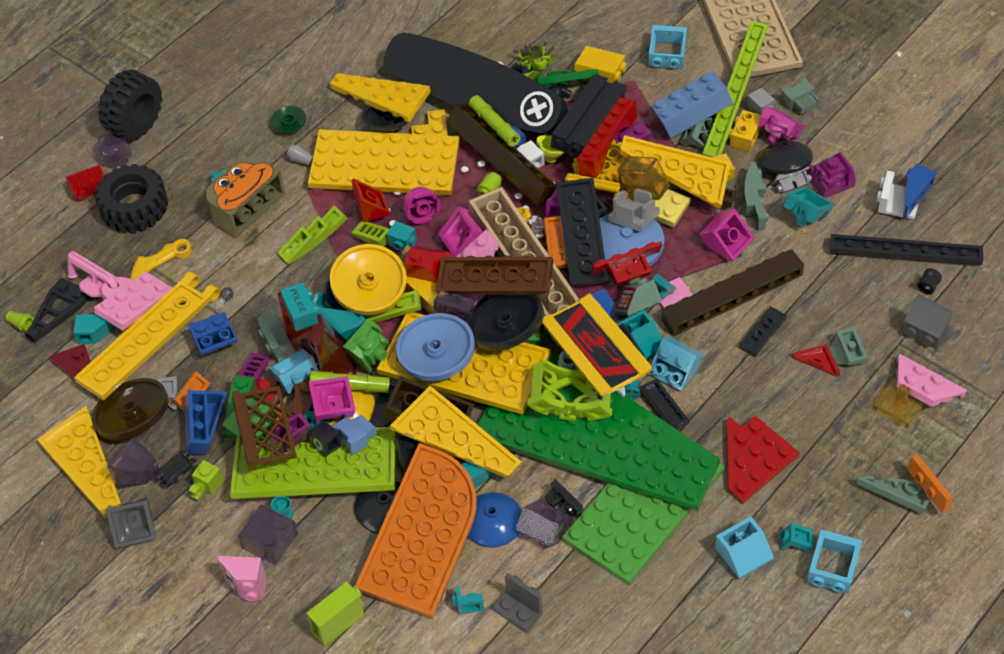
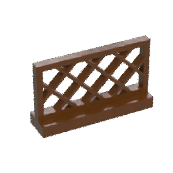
[232,386,297,471]

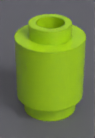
[477,172,502,196]

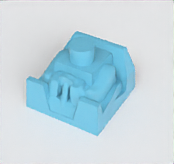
[269,349,319,394]

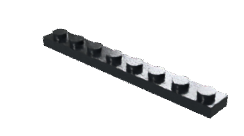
[830,234,983,265]

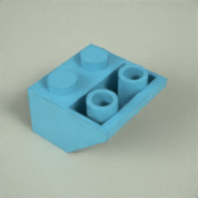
[647,337,704,391]
[715,516,774,579]

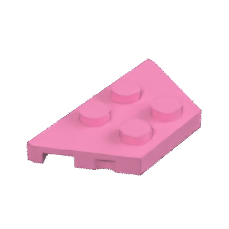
[896,354,967,407]

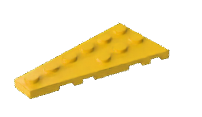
[330,73,431,123]
[389,386,521,479]

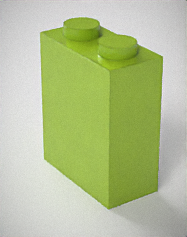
[306,582,364,647]

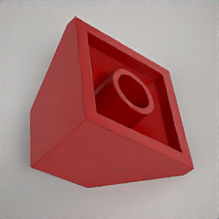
[404,245,453,283]

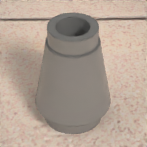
[287,144,313,166]

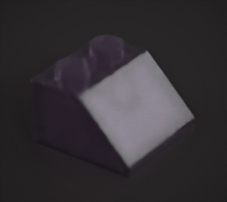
[515,500,574,547]

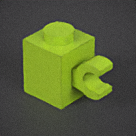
[189,460,224,500]

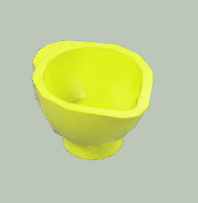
[536,135,564,163]

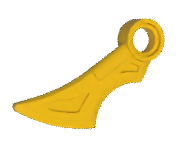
[130,239,192,280]

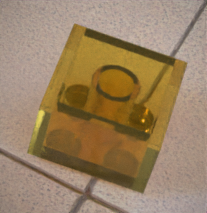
[617,156,670,200]

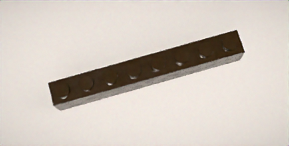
[447,104,557,205]
[662,249,804,337]

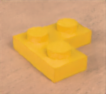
[411,109,448,136]

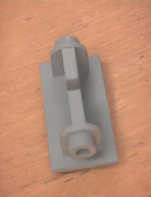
[772,167,812,193]

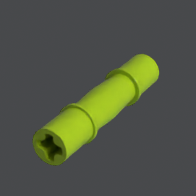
[469,95,520,147]
[309,370,389,393]

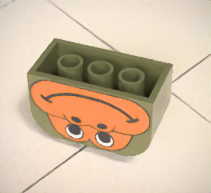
[206,156,285,239]

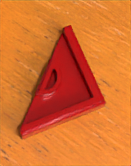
[792,344,840,377]

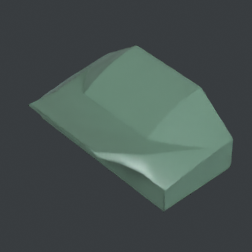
[829,327,868,365]

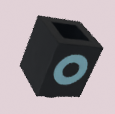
[308,421,341,457]

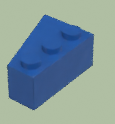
[184,390,227,455]

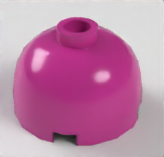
[403,187,441,224]

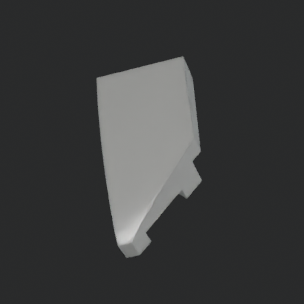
[157,376,178,411]

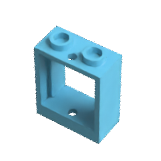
[649,25,687,69]
[807,529,862,594]

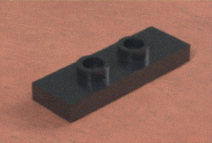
[739,306,787,357]
[640,378,689,430]

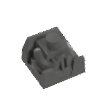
[105,498,156,548]

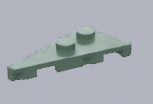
[856,476,931,514]

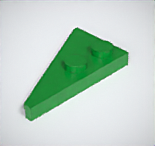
[536,69,599,87]

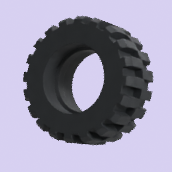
[98,69,163,140]
[95,164,168,233]

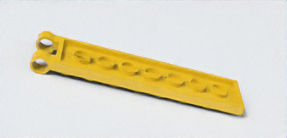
[74,272,221,401]

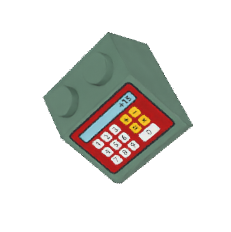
[614,277,662,316]

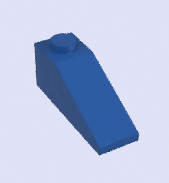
[903,163,936,219]

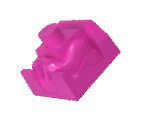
[758,106,806,143]
[438,206,483,257]
[309,376,356,423]

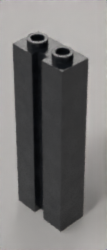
[550,74,627,157]

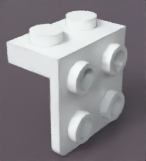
[876,171,918,219]

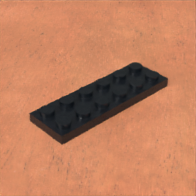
[557,177,608,288]

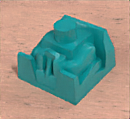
[784,187,835,227]

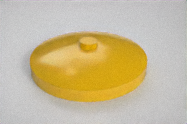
[330,244,407,315]

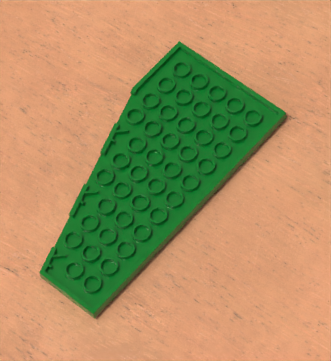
[478,354,720,511]

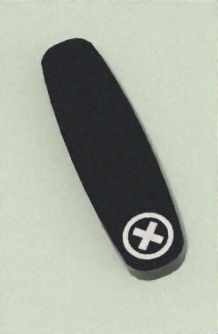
[384,33,568,136]

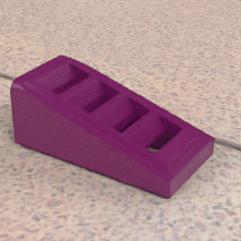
[239,352,270,387]

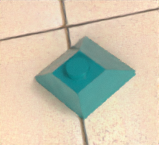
[319,307,366,340]

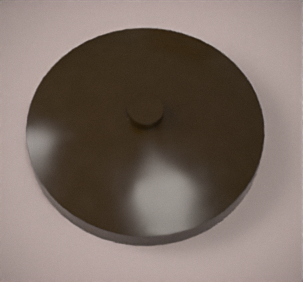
[92,378,169,440]

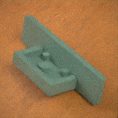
[257,310,296,362]

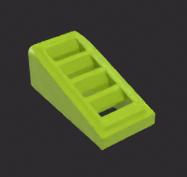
[351,220,390,247]

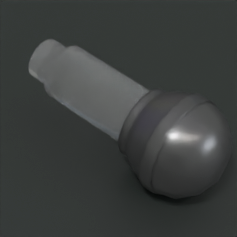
[212,287,234,313]

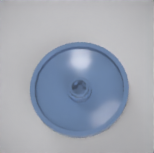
[600,213,664,266]
[396,313,475,381]

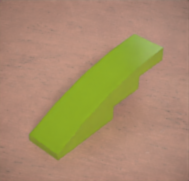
[277,205,348,264]

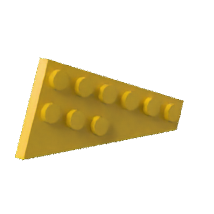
[619,135,730,209]
[37,406,121,519]

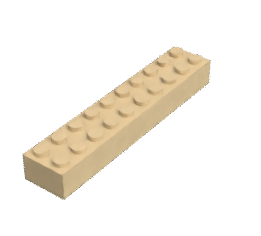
[469,187,579,346]

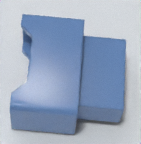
[332,415,377,455]

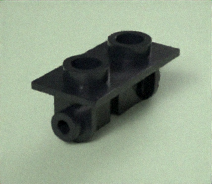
[154,449,197,486]

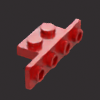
[591,241,663,286]

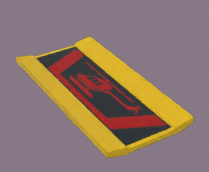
[542,293,653,396]

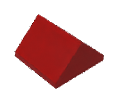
[351,178,390,222]

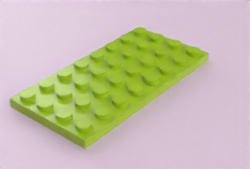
[230,427,396,499]

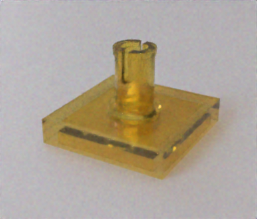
[873,378,926,428]

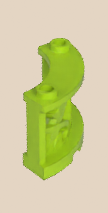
[527,360,612,421]

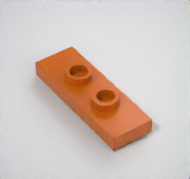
[544,216,568,269]
[907,454,953,513]

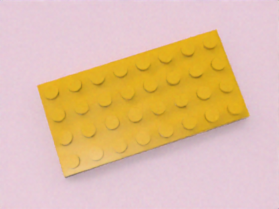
[308,129,460,195]
[377,312,551,415]

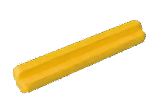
[566,173,620,193]

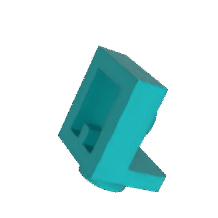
[779,523,813,552]
[452,586,484,615]

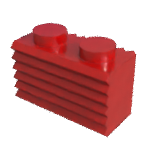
[66,164,104,201]

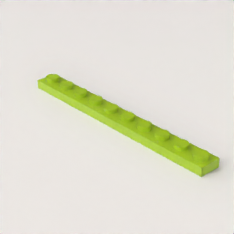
[702,21,768,157]

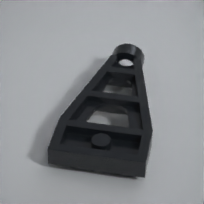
[24,278,91,343]

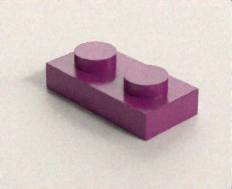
[614,122,652,144]

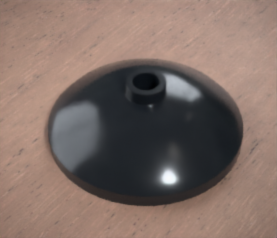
[362,105,408,132]
[758,140,813,174]
[355,480,401,534]

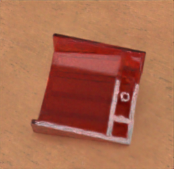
[277,292,357,375]

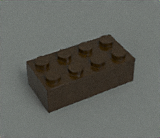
[384,376,474,423]

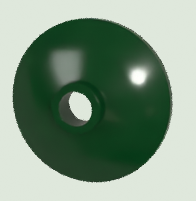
[271,106,306,133]

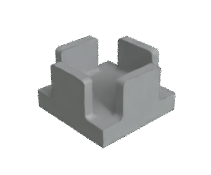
[609,188,660,232]

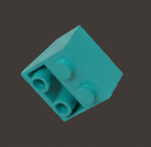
[617,309,662,359]

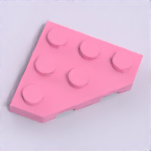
[456,229,499,306]

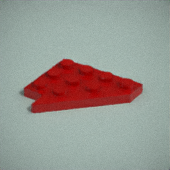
[727,415,800,504]

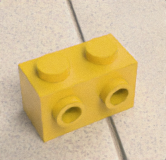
[728,110,761,152]

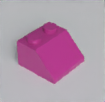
[699,209,755,261]

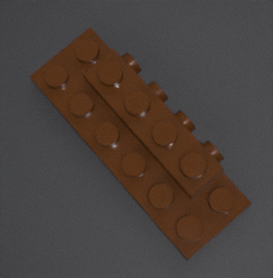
[436,255,554,295]

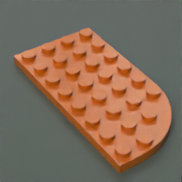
[355,443,477,619]

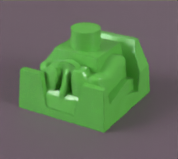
[343,318,390,372]

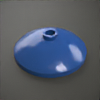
[468,492,523,548]

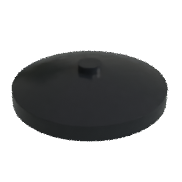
[469,294,544,351]

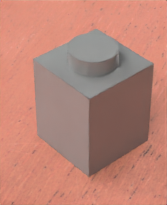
[746,88,775,115]

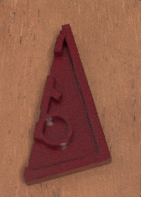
[49,344,100,399]

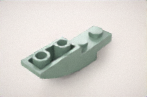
[743,162,768,231]

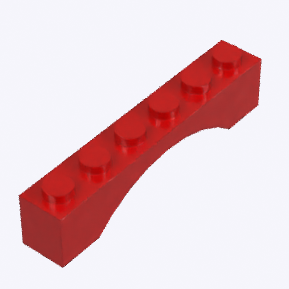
[577,98,638,178]

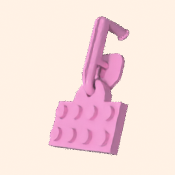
[68,251,173,331]

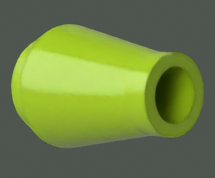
[6,311,34,331]

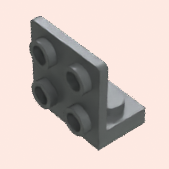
[493,573,542,633]

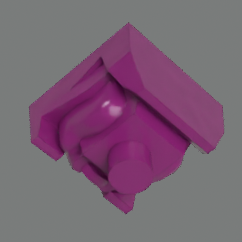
[806,152,856,198]

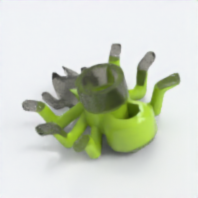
[513,41,557,72]

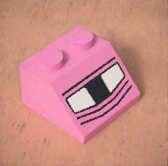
[218,556,267,602]

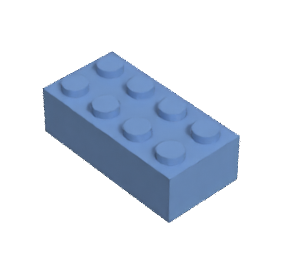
[651,70,733,138]

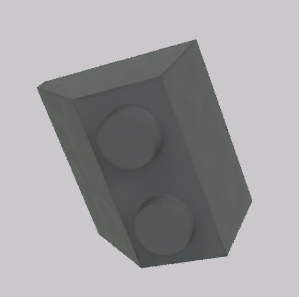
[902,294,953,349]

